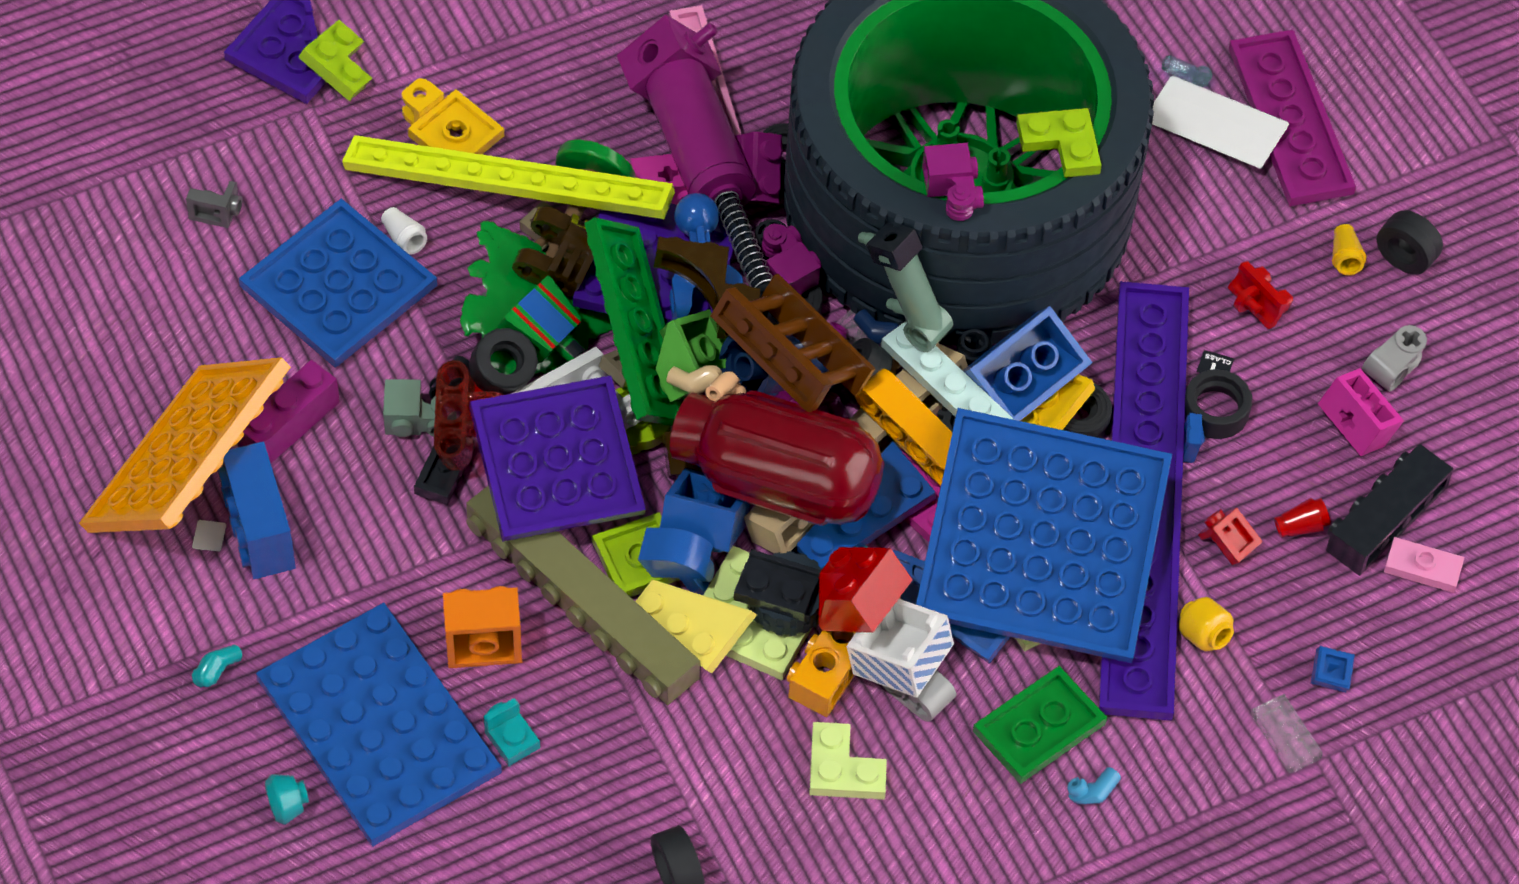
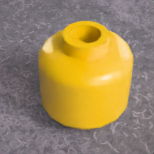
[1179,597,1234,652]

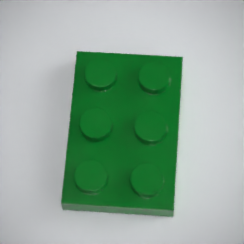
[973,666,1107,784]

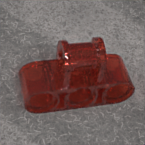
[434,360,504,471]

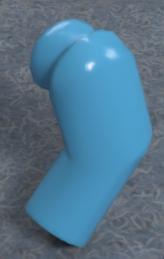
[1067,767,1121,805]

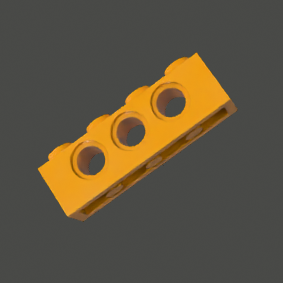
[786,596,901,718]

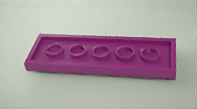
[1228,29,1356,206]

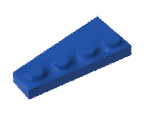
[797,441,936,569]

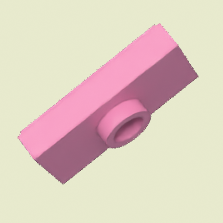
[1384,537,1464,593]

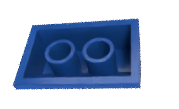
[963,306,1093,421]

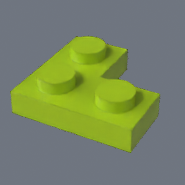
[298,20,372,101]
[1016,108,1102,177]

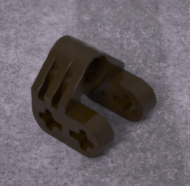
[512,206,594,297]

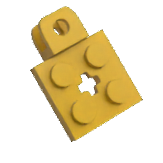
[402,78,504,154]

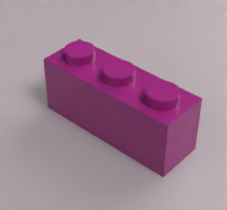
[238,359,340,463]

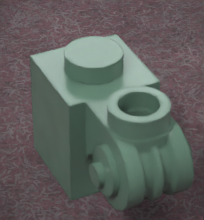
[383,379,457,437]

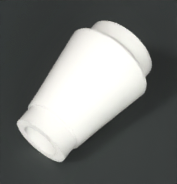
[381,207,427,255]

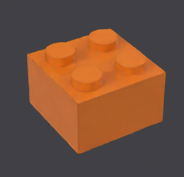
[443,586,522,669]

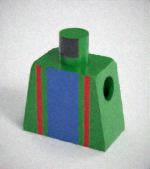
[496,275,585,362]

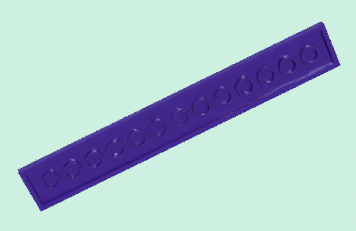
[1098,281,1189,721]

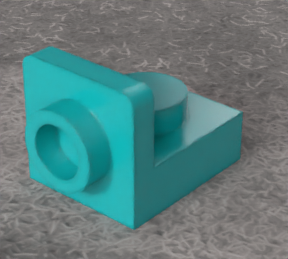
[484,698,540,766]

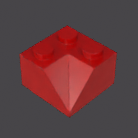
[819,547,912,633]

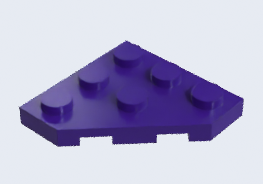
[224,0,326,104]

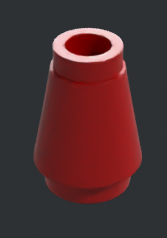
[1274,498,1331,538]

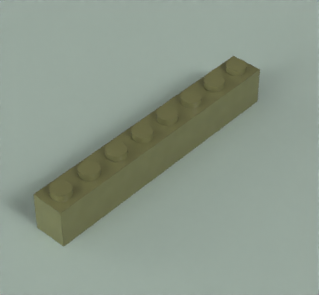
[466,485,700,706]

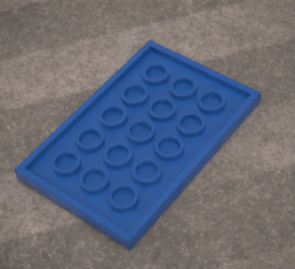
[256,602,502,847]

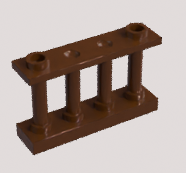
[710,274,876,412]

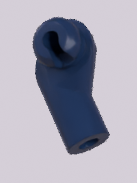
[853,309,900,345]

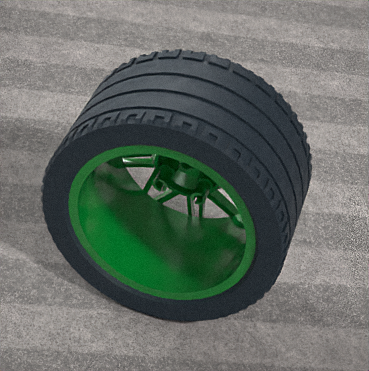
[784,0,1154,345]

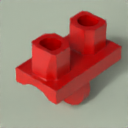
[1227,261,1293,329]

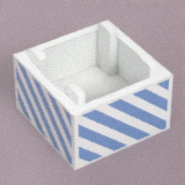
[846,599,954,697]

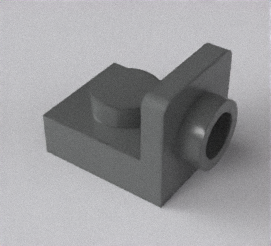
[186,181,242,228]

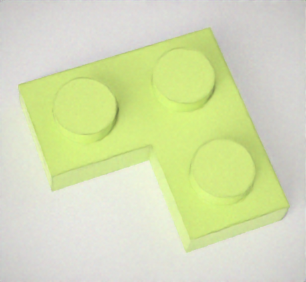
[809,722,887,799]

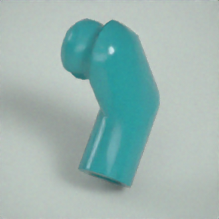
[192,644,242,687]

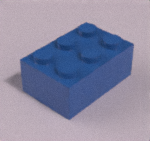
[218,441,296,580]

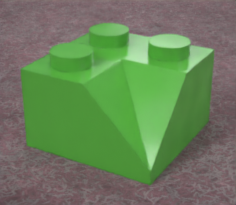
[656,309,726,402]

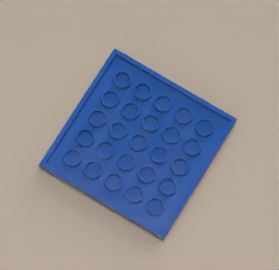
[916,408,1172,663]

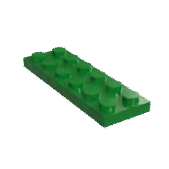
[584,217,685,426]

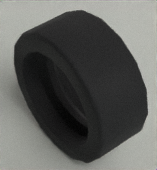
[1185,369,1252,439]
[651,825,705,884]

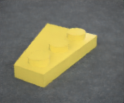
[635,579,757,673]

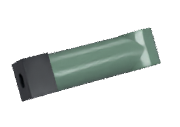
[858,223,953,352]

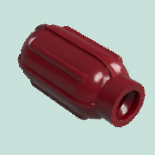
[670,390,884,526]

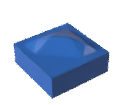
[1183,413,1206,463]
[1311,646,1355,693]

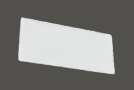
[1152,76,1289,168]

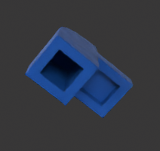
[638,528,714,595]

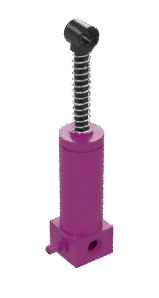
[616,14,780,325]

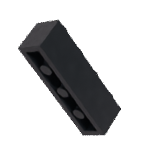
[1326,443,1454,576]

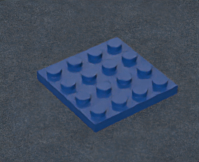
[239,198,438,368]

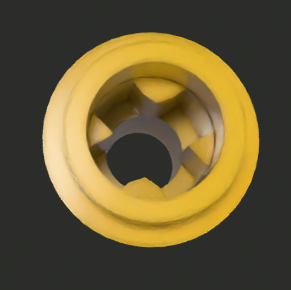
[1332,224,1367,275]

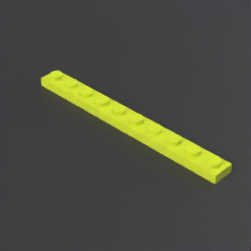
[342,135,675,219]

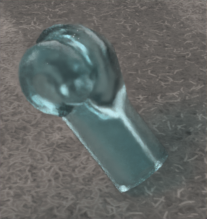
[1162,55,1212,88]

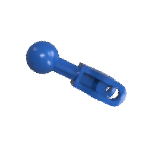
[669,193,743,320]

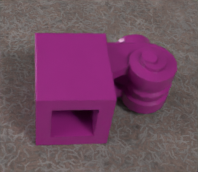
[922,143,984,221]
[762,224,821,295]

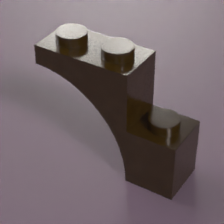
[654,237,761,339]

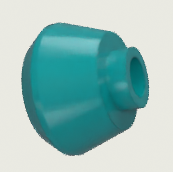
[264,774,309,825]

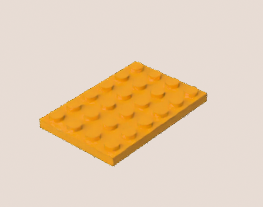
[79,357,291,533]

